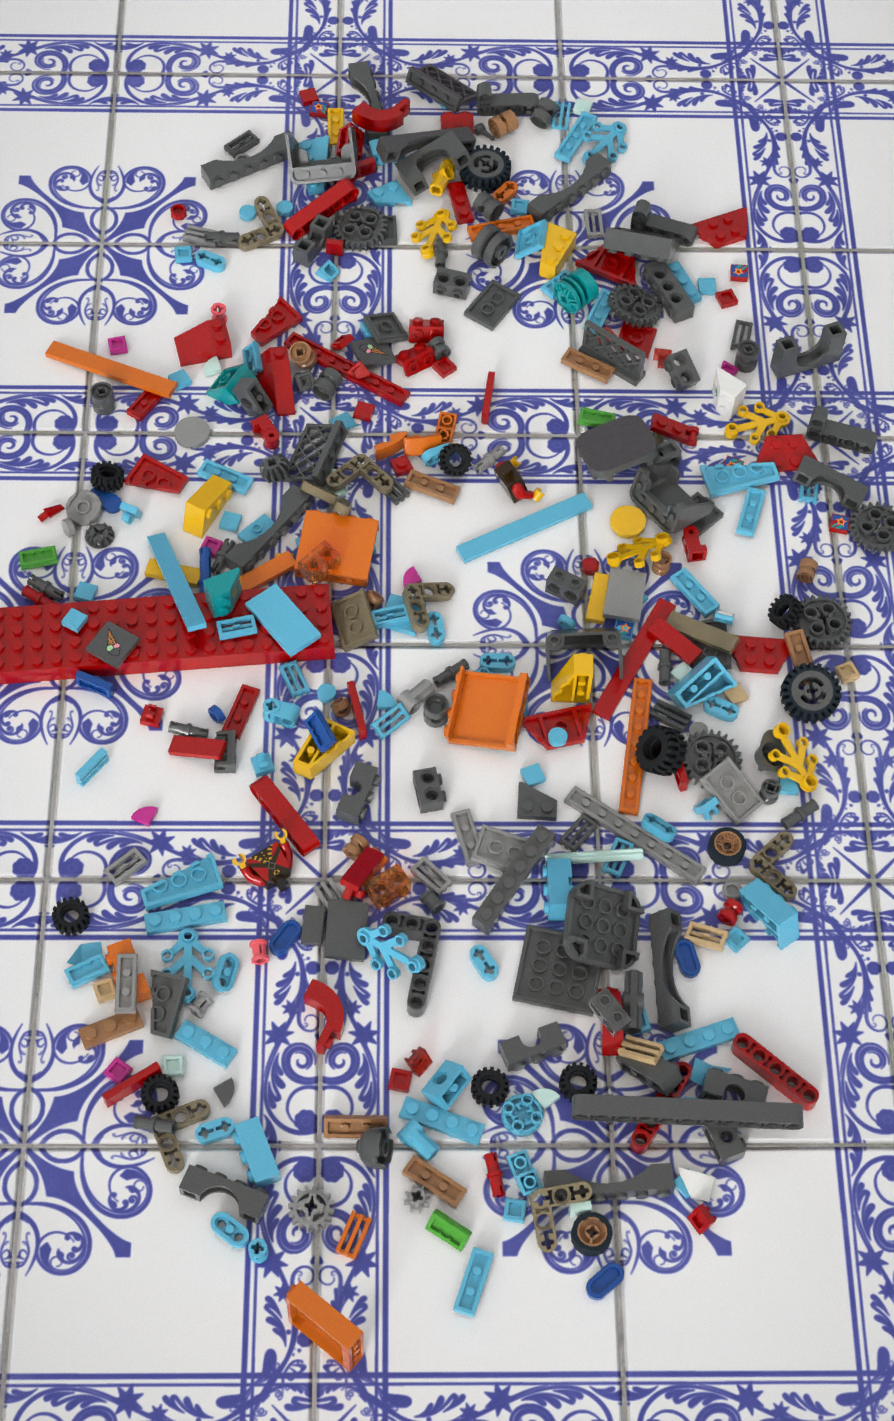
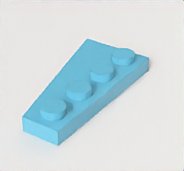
[699,462,780,499]

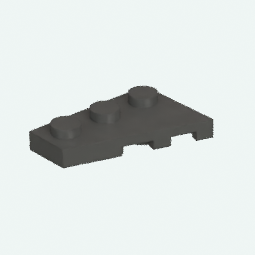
[150,969,190,1039]

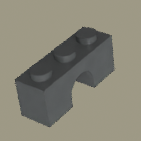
[293,214,333,268]
[336,761,381,826]
[499,1021,567,1072]
[699,1067,769,1102]

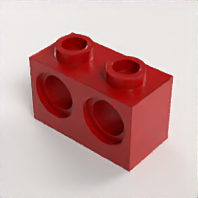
[336,122,365,161]

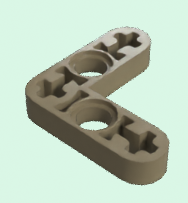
[238,196,284,252]
[326,454,393,494]
[300,480,352,516]
[402,582,455,633]
[748,831,797,902]
[153,1099,211,1174]
[530,1181,592,1253]

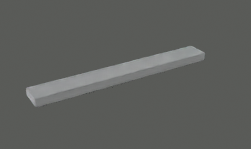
[564,786,707,886]

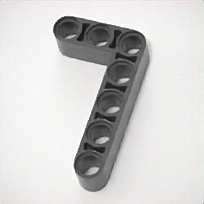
[383,911,441,1018]

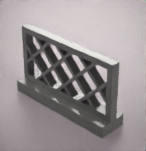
[405,64,476,113]
[578,320,646,387]
[283,420,348,487]

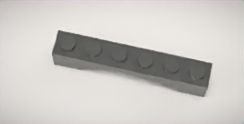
[348,61,390,146]
[376,126,476,163]
[201,131,299,190]
[527,152,612,222]
[225,484,312,576]
[472,824,556,936]
[649,908,691,1033]
[543,1163,675,1203]

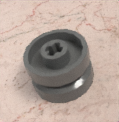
[471,224,513,268]

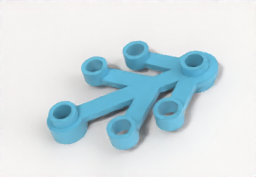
[582,121,627,164]
[357,923,426,980]
[161,928,215,1005]

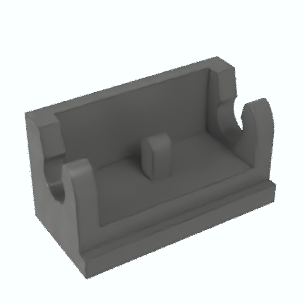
[214,730,237,773]

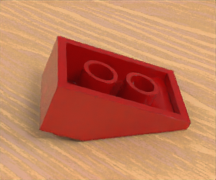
[174,317,232,367]

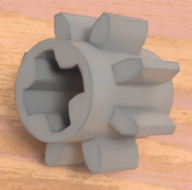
[404,1185,430,1213]

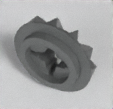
[85,522,115,549]

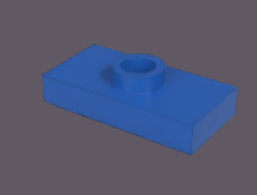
[75,670,114,699]
[304,710,337,753]

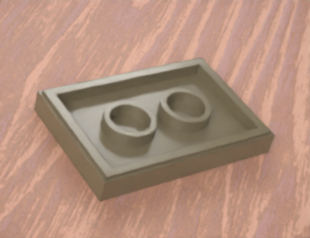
[330,589,379,652]

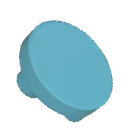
[501,1093,543,1136]

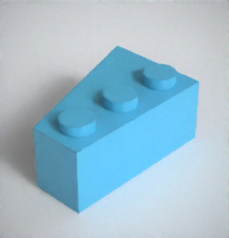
[666,656,738,708]
[542,858,573,921]
[739,878,800,950]

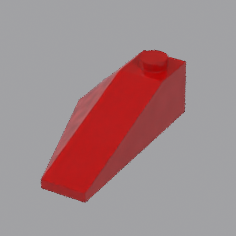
[256,346,295,416]

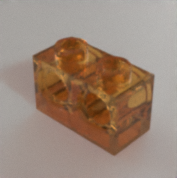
[297,540,341,585]
[364,864,411,909]

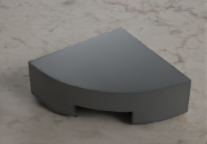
[213,1077,235,1107]

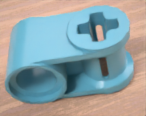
[263,698,301,728]

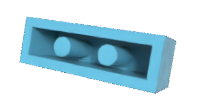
[232,1116,281,1188]

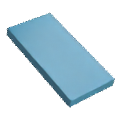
[245,583,321,657]

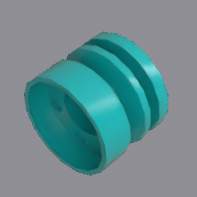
[553,268,599,314]

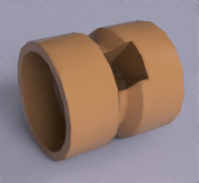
[488,109,519,138]
[289,341,317,370]

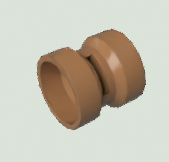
[652,550,672,576]
[796,558,818,583]
[342,833,370,861]

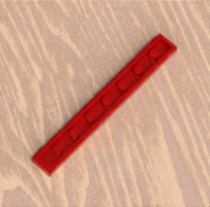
[284,332,410,407]
[592,598,676,721]

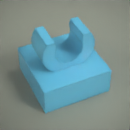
[119,502,143,525]
[250,752,275,778]
[692,796,719,820]

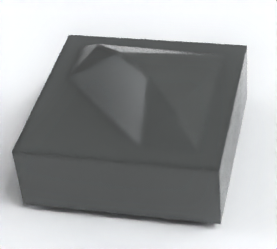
[294,370,315,393]

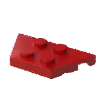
[692,207,747,249]
[575,245,636,287]
[756,434,819,472]
[731,635,789,675]
[522,703,592,750]

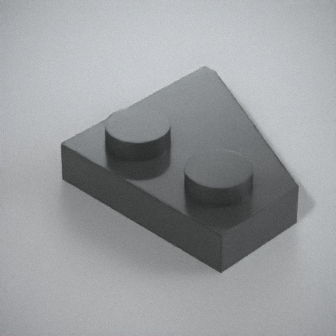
[517,782,557,821]

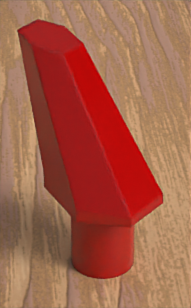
[37,504,65,522]

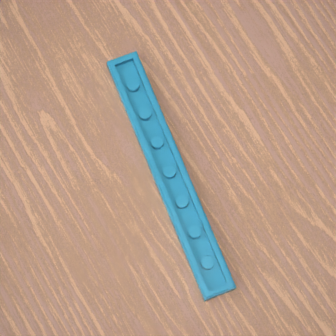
[456,492,593,563]
[147,532,207,632]

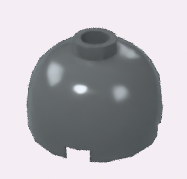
[356,1126,393,1170]

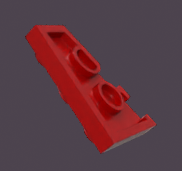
[251,296,302,347]
[124,453,189,494]

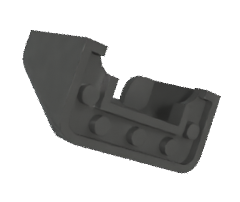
[630,462,715,534]

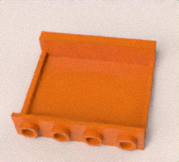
[294,510,379,587]
[444,666,531,752]

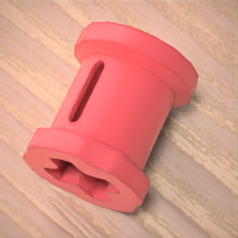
[211,303,227,323]
[249,939,270,965]

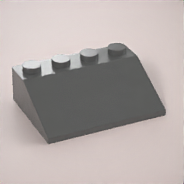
[603,227,683,263]

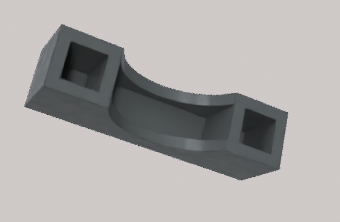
[792,455,869,512]
[179,1164,270,1225]

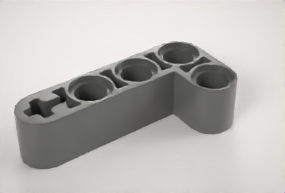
[476,82,539,116]
[630,199,698,247]
[806,406,878,454]

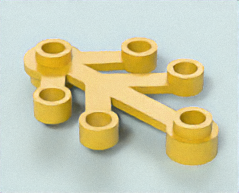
[410,209,458,259]
[724,402,791,445]
[606,532,672,568]
[768,722,818,793]

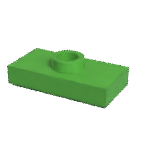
[578,407,616,428]
[18,545,58,570]
[425,1208,472,1252]

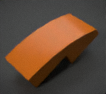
[435,411,458,444]
[374,431,407,461]
[403,433,442,456]

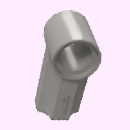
[396,679,436,715]

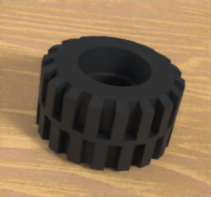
[635,724,687,776]

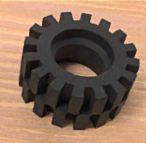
[438,443,473,476]
[90,461,124,493]
[768,594,804,630]
[52,897,90,936]
[559,1062,598,1102]
[471,1067,509,1108]
[140,1074,180,1115]

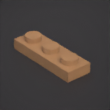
[561,347,615,384]
[404,469,461,505]
[783,628,813,687]
[78,1007,144,1050]
[324,1115,388,1138]
[402,1155,467,1209]

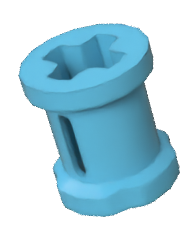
[248,1238,269,1264]

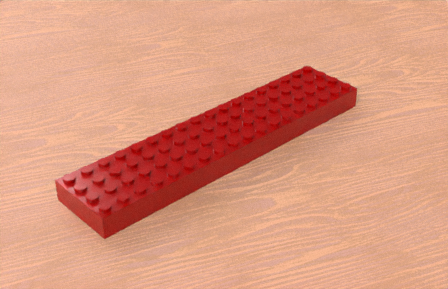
[0,583,335,684]

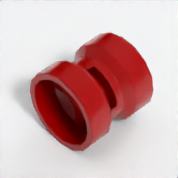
[717,898,744,926]

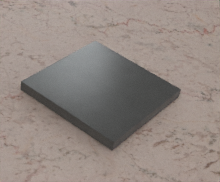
[512,925,602,1017]

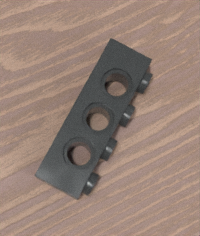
[642,260,695,323]

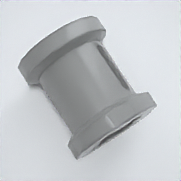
[187,991,214,1018]

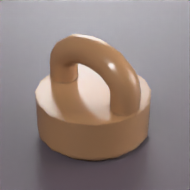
[366,590,384,610]
[330,697,351,718]

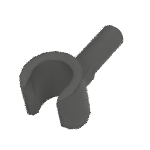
[474,123,495,141]

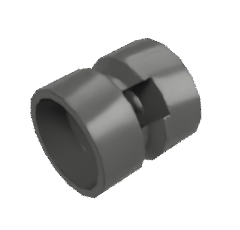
[530,97,559,129]
[472,191,504,222]
[734,340,760,373]
[311,367,343,401]
[90,382,116,415]
[423,693,449,728]

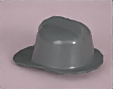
[754,729,787,772]

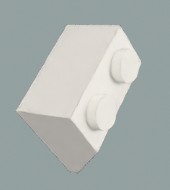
[712,367,747,419]

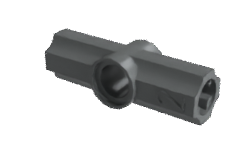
[622,969,644,1034]

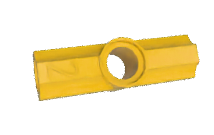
[429,159,456,197]

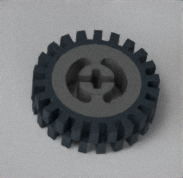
[459,145,512,194]
[780,662,842,724]

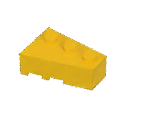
[539,222,577,280]
[183,474,233,539]
[551,653,593,703]
[293,717,355,780]

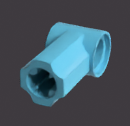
[397,1119,440,1162]

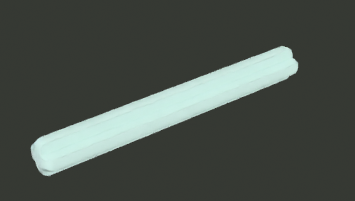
[545,848,644,864]

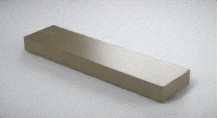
[666,610,740,655]

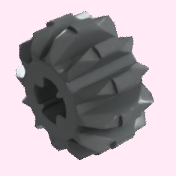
[259,453,291,484]

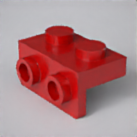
[440,111,474,135]
[409,317,444,343]
[395,343,436,377]

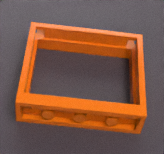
[286,1280,364,1372]

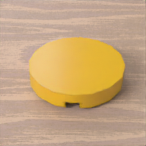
[610,505,646,539]

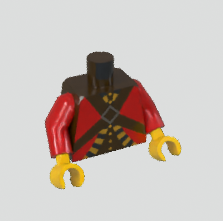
[494,456,545,504]
[232,828,293,892]

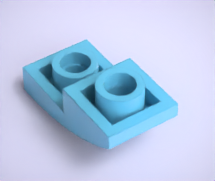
[505,1149,543,1197]

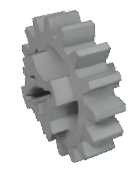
[288,1185,335,1233]

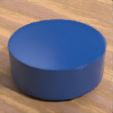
[208,705,226,724]

